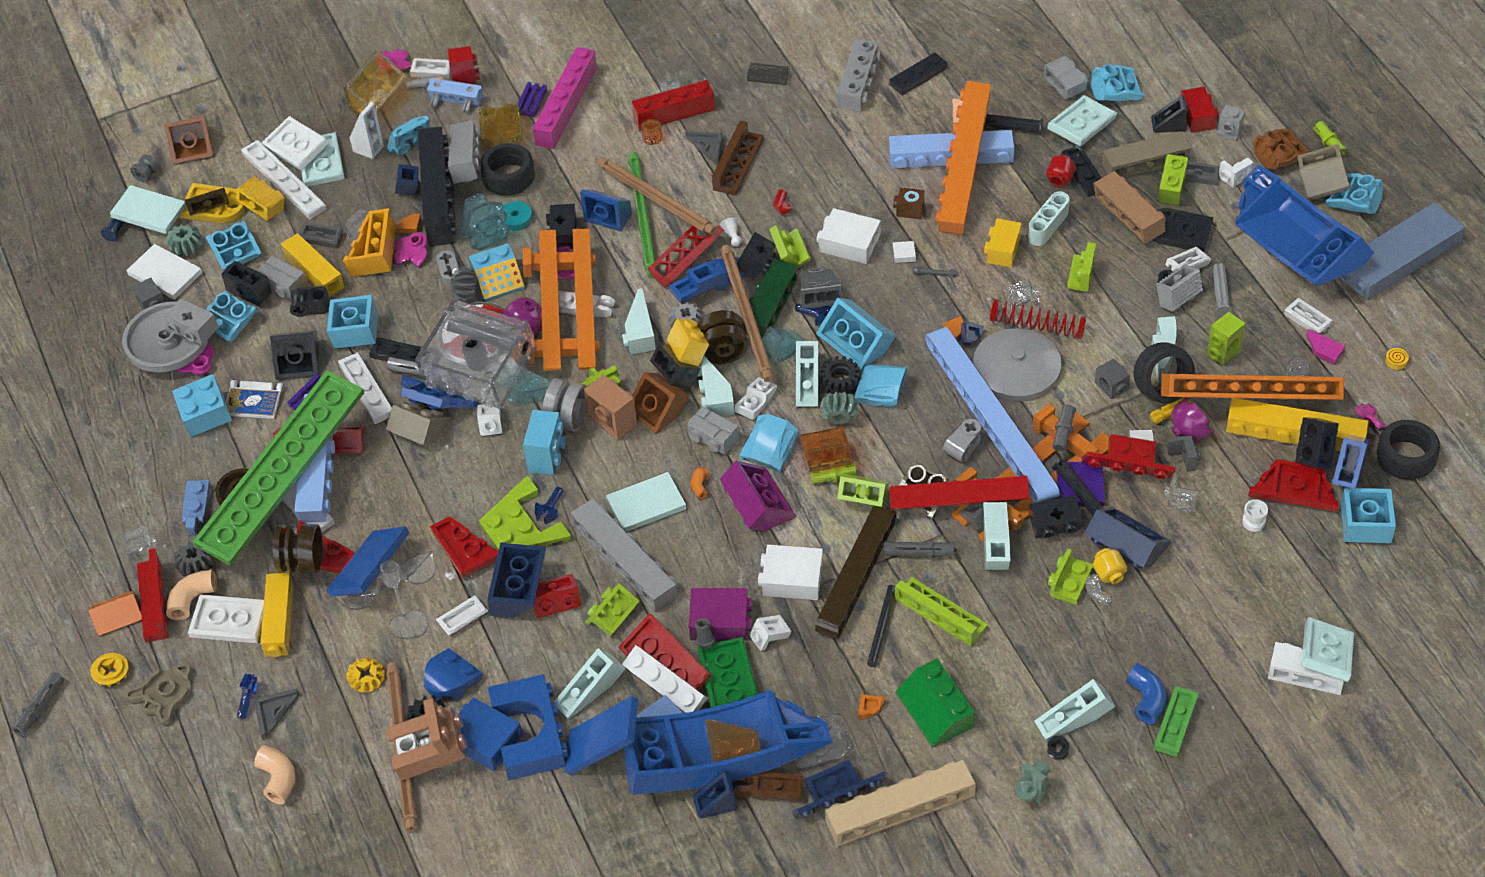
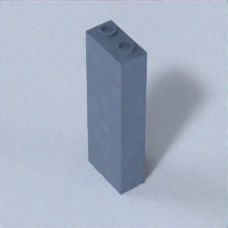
[1340,202,1465,300]

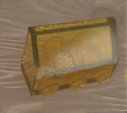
[343,49,407,117]

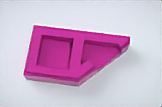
[1306,329,1345,365]

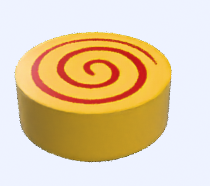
[1385,348,1409,370]

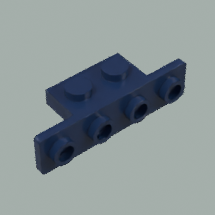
[792,759,886,818]

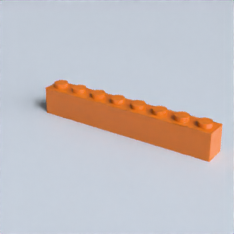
[935,81,991,235]
[1161,374,1344,400]

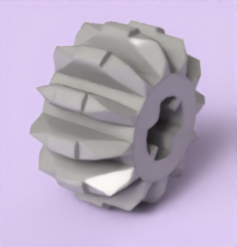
[668,301,704,329]

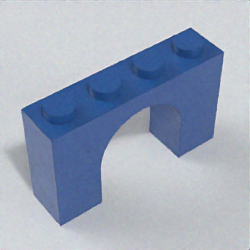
[488,674,568,780]

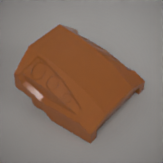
[1253,129,1309,169]

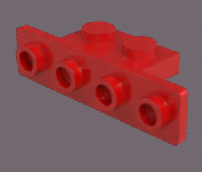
[1082,434,1176,479]

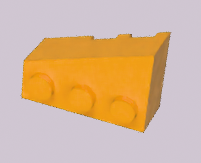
[343,208,397,277]

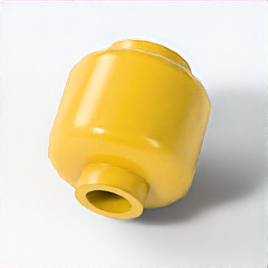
[1092,548,1127,584]

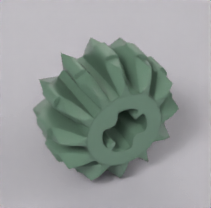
[166,223,203,257]
[821,391,858,426]

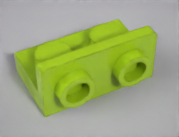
[769,225,811,269]
[1067,242,1096,292]
[1048,548,1093,605]
[585,583,640,637]

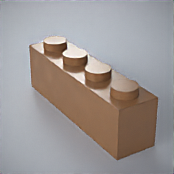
[1094,171,1166,244]

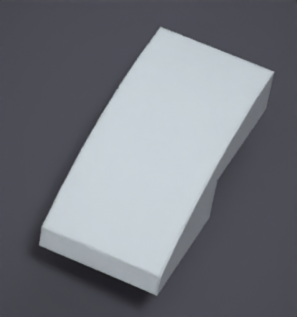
[734,377,777,420]

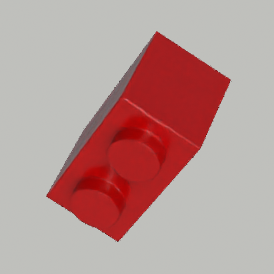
[447,46,480,85]
[1180,86,1219,133]

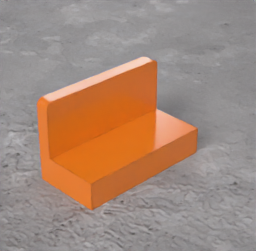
[88,591,142,635]

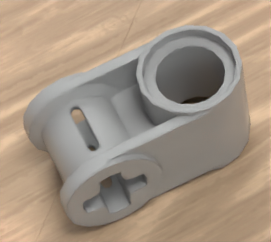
[943,419,981,463]

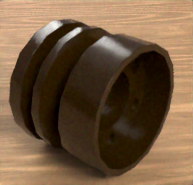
[273,524,323,573]

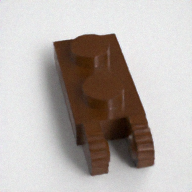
[733,772,804,802]

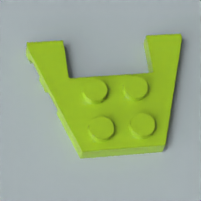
[479,476,572,550]

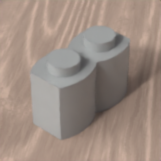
[1043,56,1088,100]

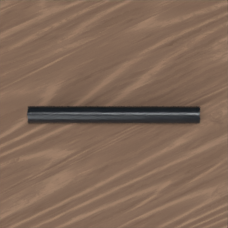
[867,585,895,667]

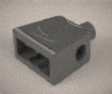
[801,267,842,309]

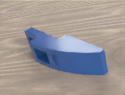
[669,257,747,304]

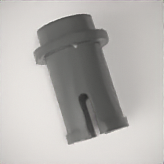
[694,618,715,649]

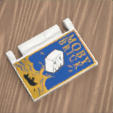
[226,380,283,419]

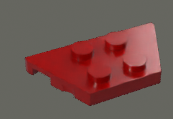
[1248,459,1339,512]

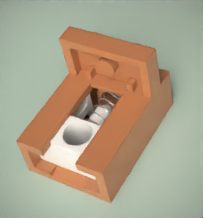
[386,698,467,780]

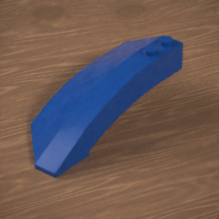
[1235,164,1374,287]
[623,689,832,795]

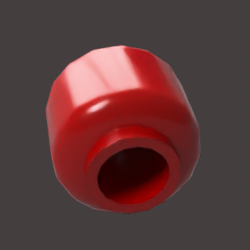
[1046,155,1076,187]

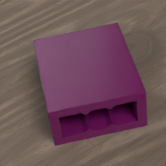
[689,588,752,641]

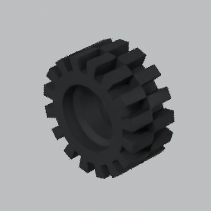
[820,356,860,394]

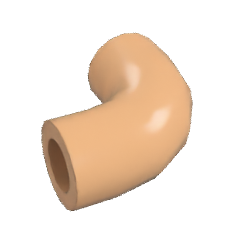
[166,570,217,620]
[254,745,296,805]

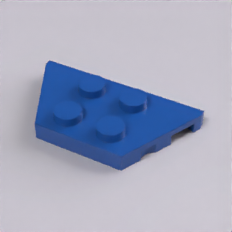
[401,375,479,409]

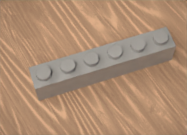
[571,498,678,613]

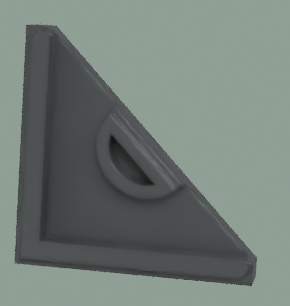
[685,131,723,165]
[254,688,299,740]

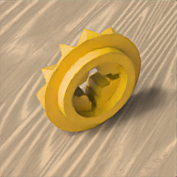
[90,653,130,687]
[346,656,385,693]

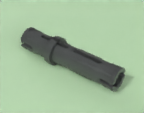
[884,540,954,558]
[11,672,64,737]

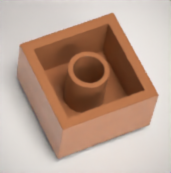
[584,375,637,441]

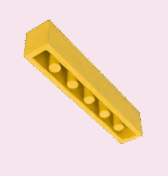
[1226,398,1368,452]

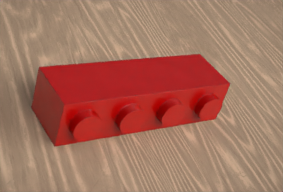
[631,80,715,131]

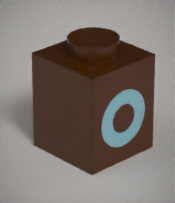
[893,187,925,219]

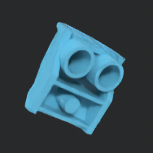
[1091,64,1144,101]
[387,116,429,155]
[1326,173,1383,214]
[206,221,262,271]
[206,290,259,342]
[854,365,908,407]
[739,414,799,473]

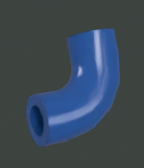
[1126,663,1167,725]

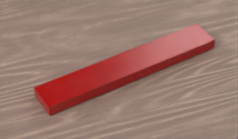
[889,476,1029,510]

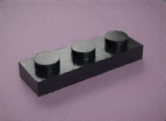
[889,52,948,95]

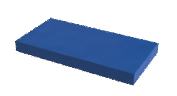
[326,526,410,597]
[564,696,638,775]

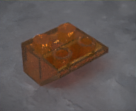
[800,426,854,472]

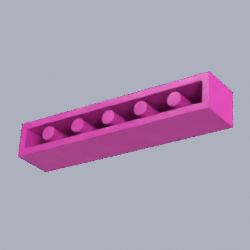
[533,47,597,149]

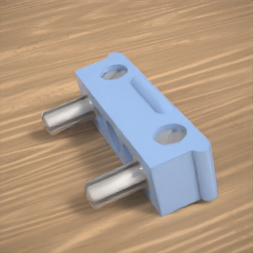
[427,78,484,113]

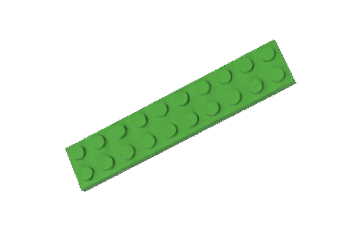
[192,370,364,566]

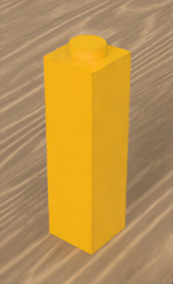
[281,233,345,297]
[260,573,294,657]

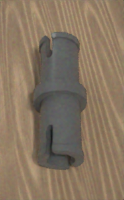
[1052,404,1076,451]

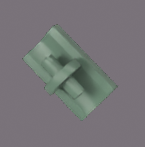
[1015,759,1051,804]

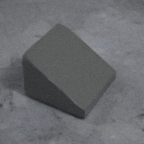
[960,503,984,531]

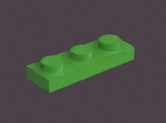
[1154,686,1199,757]

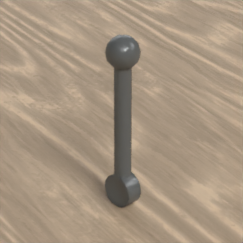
[912,266,957,278]

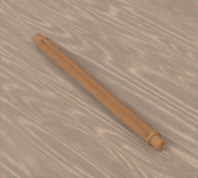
[597,157,717,235]
[721,245,773,382]
[386,662,418,832]

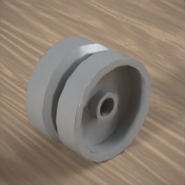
[542,378,587,432]

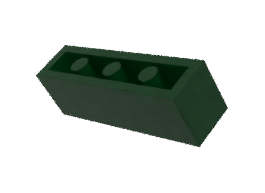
[741,259,798,341]

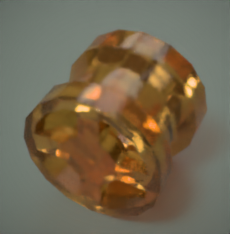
[641,119,662,145]

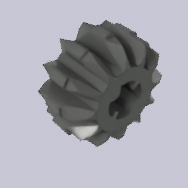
[451,266,476,303]
[174,541,214,577]

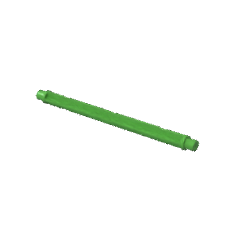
[628,152,657,278]

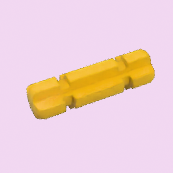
[1150,397,1191,424]

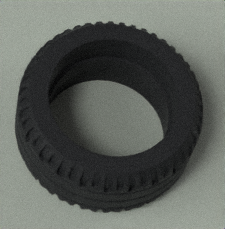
[480,143,535,195]
[1133,342,1195,403]
[1376,419,1440,480]

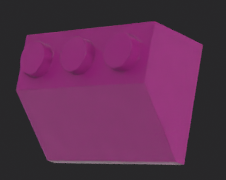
[720,460,796,531]

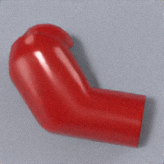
[773,189,792,215]

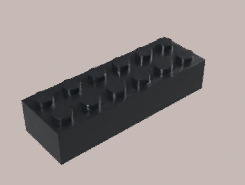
[418,126,457,247]

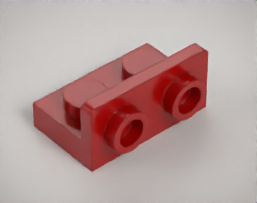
[534,574,582,618]

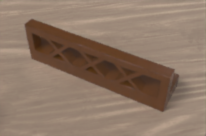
[712,120,764,196]

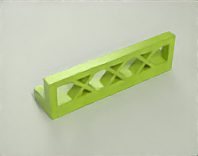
[895,577,988,647]

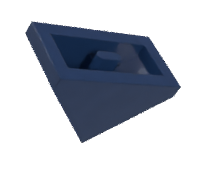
[692,771,736,818]

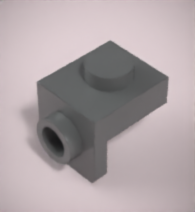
[1167,436,1200,472]

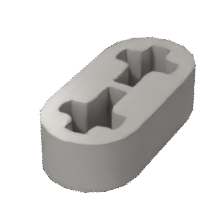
[436,250,458,286]

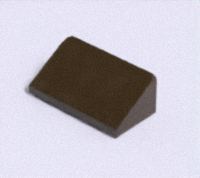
[185,187,229,216]

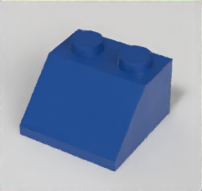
[580,189,632,232]

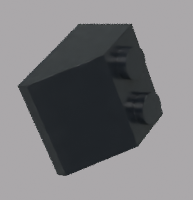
[270,330,319,379]

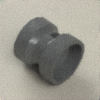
[130,154,159,183]

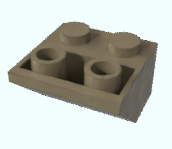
[1297,144,1350,201]
[386,402,451,445]

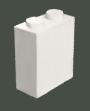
[816,208,881,264]
[758,545,823,600]

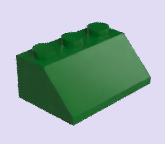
[895,658,975,748]

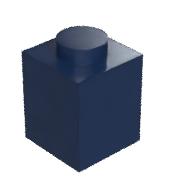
[395,164,419,196]

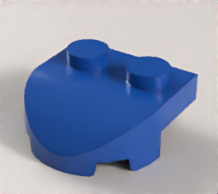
[424,648,483,700]

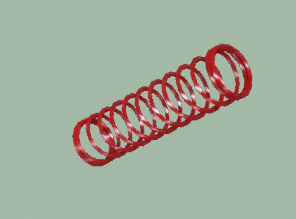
[990,299,1086,339]

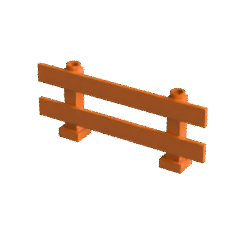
[522,229,599,371]
[952,404,1109,542]

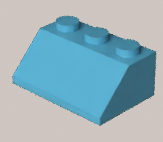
[816,298,896,370]

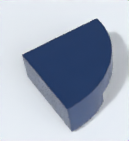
[961,322,984,345]

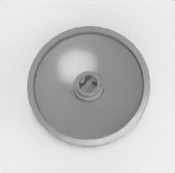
[122,302,209,372]
[973,328,1061,402]

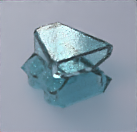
[460,193,510,251]

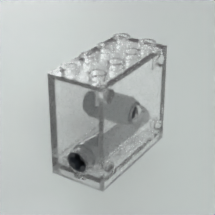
[415,299,537,409]

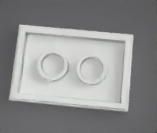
[262,116,329,171]
[127,244,202,300]
[188,595,264,643]

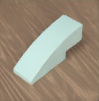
[1151,316,1177,383]

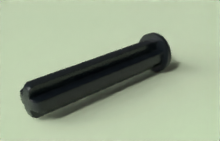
[984,114,1044,135]
[1052,457,1103,516]

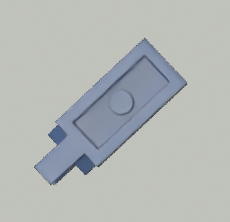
[182,480,211,536]

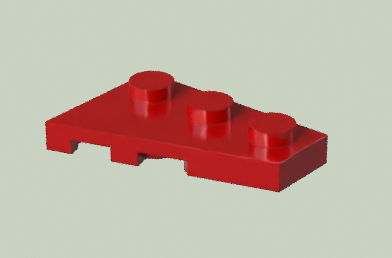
[297,521,355,574]

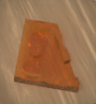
[705,719,761,763]

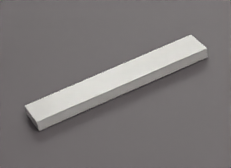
[241,140,327,219]

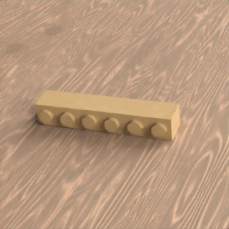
[825,760,975,847]

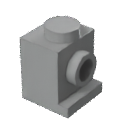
[1216,105,1245,142]

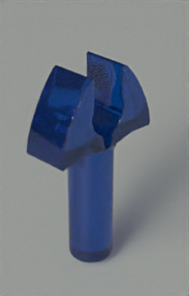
[795,304,831,326]
[535,486,564,524]
[237,673,257,720]

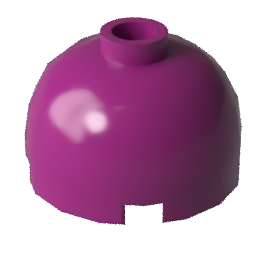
[501,297,542,339]
[1171,397,1214,442]

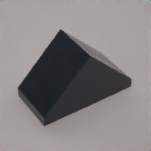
[1151,95,1187,133]

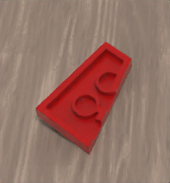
[430,516,498,578]

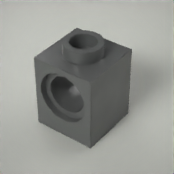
[132,277,164,310]
[1095,358,1130,399]

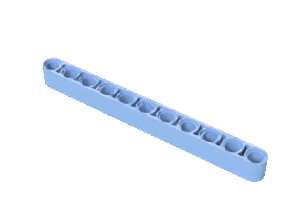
[925,326,1060,503]

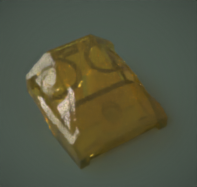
[479,104,523,145]

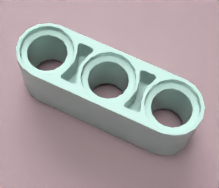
[1028,192,1069,246]

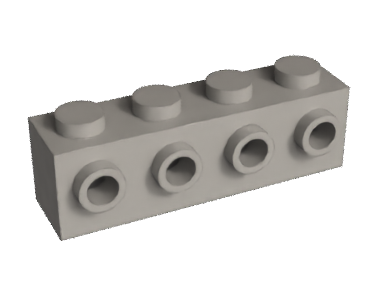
[837,39,881,112]
[448,120,482,183]

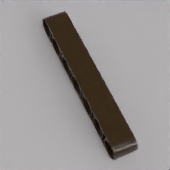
[815,505,897,639]

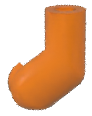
[690,467,710,499]

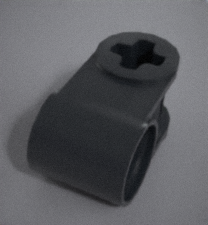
[290,286,330,317]

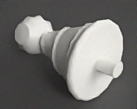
[719,217,742,247]

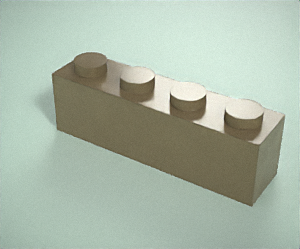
[1102,131,1190,178]

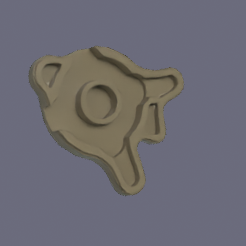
[124,663,192,725]

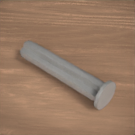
[1213,263,1233,318]

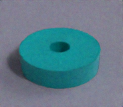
[499,201,533,231]

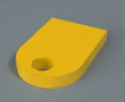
[180,183,246,223]

